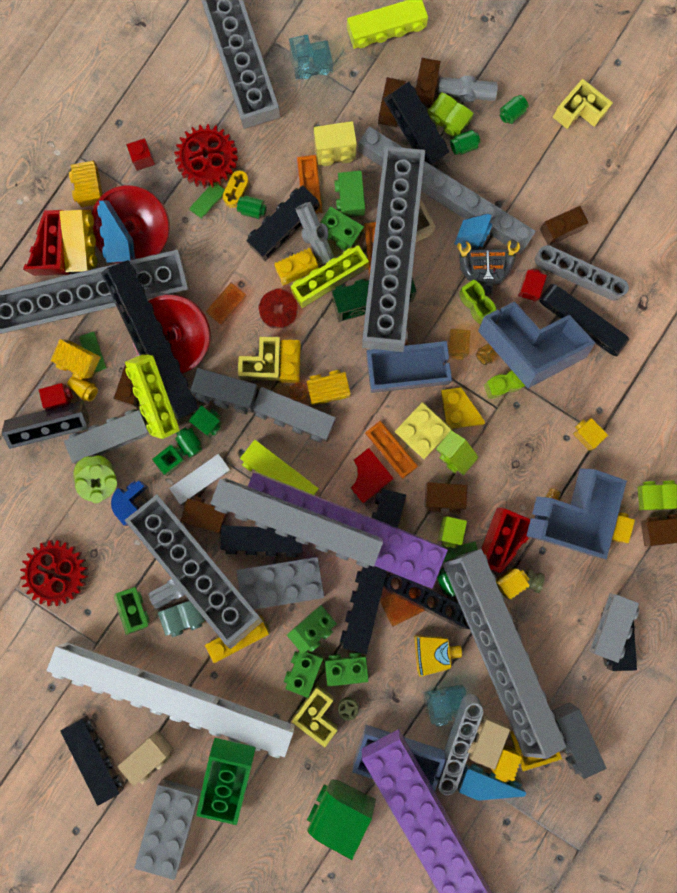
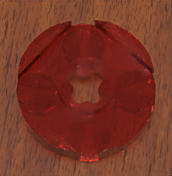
[258,288,298,329]

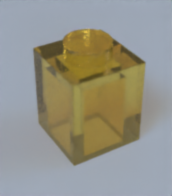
[448,329,471,360]

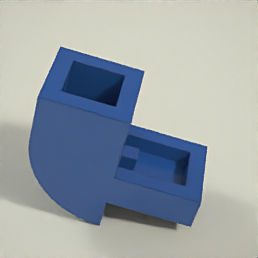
[111,481,148,526]

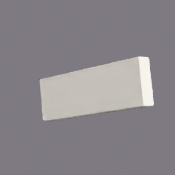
[169,454,231,505]

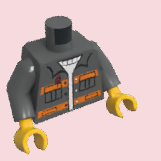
[457,240,520,296]

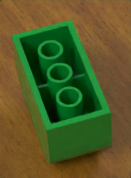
[307,779,376,860]

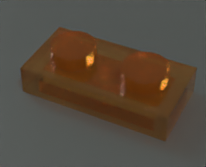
[206,282,247,326]

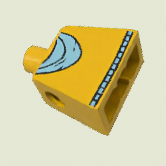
[414,635,462,677]

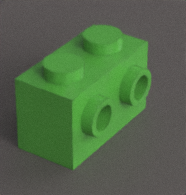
[334,171,365,217]
[320,206,364,251]
[114,587,149,635]
[287,605,337,654]
[283,650,323,698]
[325,652,368,686]

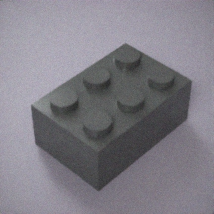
[191,368,259,415]
[551,702,607,779]

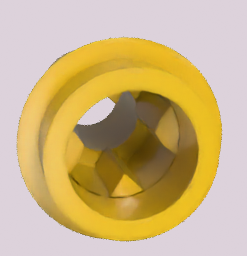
[67,376,98,402]

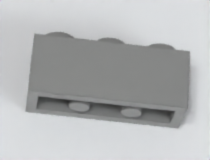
[589,593,639,663]

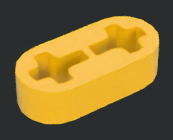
[223,170,249,208]

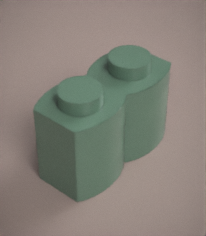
[158,600,206,637]

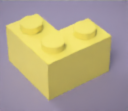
[553,78,613,129]
[238,337,281,381]
[292,685,337,747]

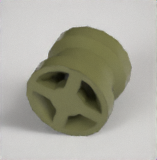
[526,569,545,593]
[338,697,359,721]

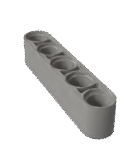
[534,245,629,301]
[437,694,483,795]

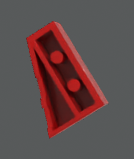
[23,210,71,276]
[481,507,531,573]

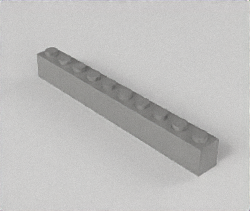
[358,126,536,254]

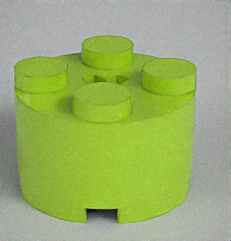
[73,455,117,503]

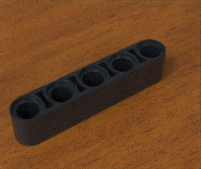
[539,284,630,357]
[384,574,470,629]

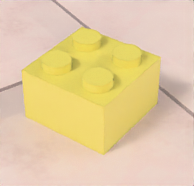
[313,121,357,166]
[395,402,452,459]

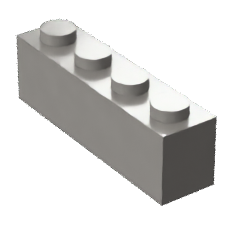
[252,387,336,443]
[64,409,150,464]

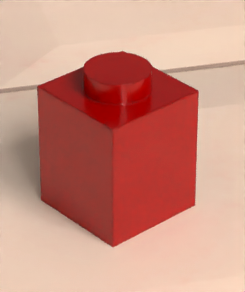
[126,138,155,171]
[517,269,547,302]
[38,383,73,410]

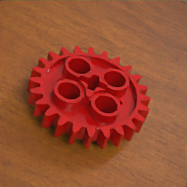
[174,124,238,188]
[20,540,88,606]

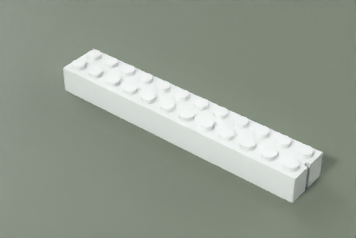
[47,642,295,758]

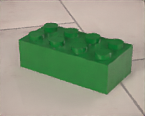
[196,737,256,825]

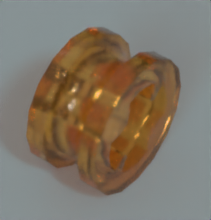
[289,383,307,402]

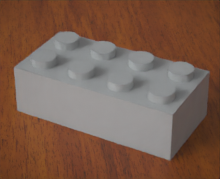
[236,557,324,610]
[134,779,201,880]

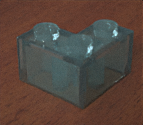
[289,34,333,79]
[423,684,469,726]

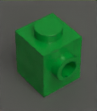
[189,405,222,438]

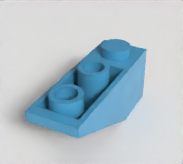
[97,201,135,263]
[454,214,493,250]
[457,764,527,801]

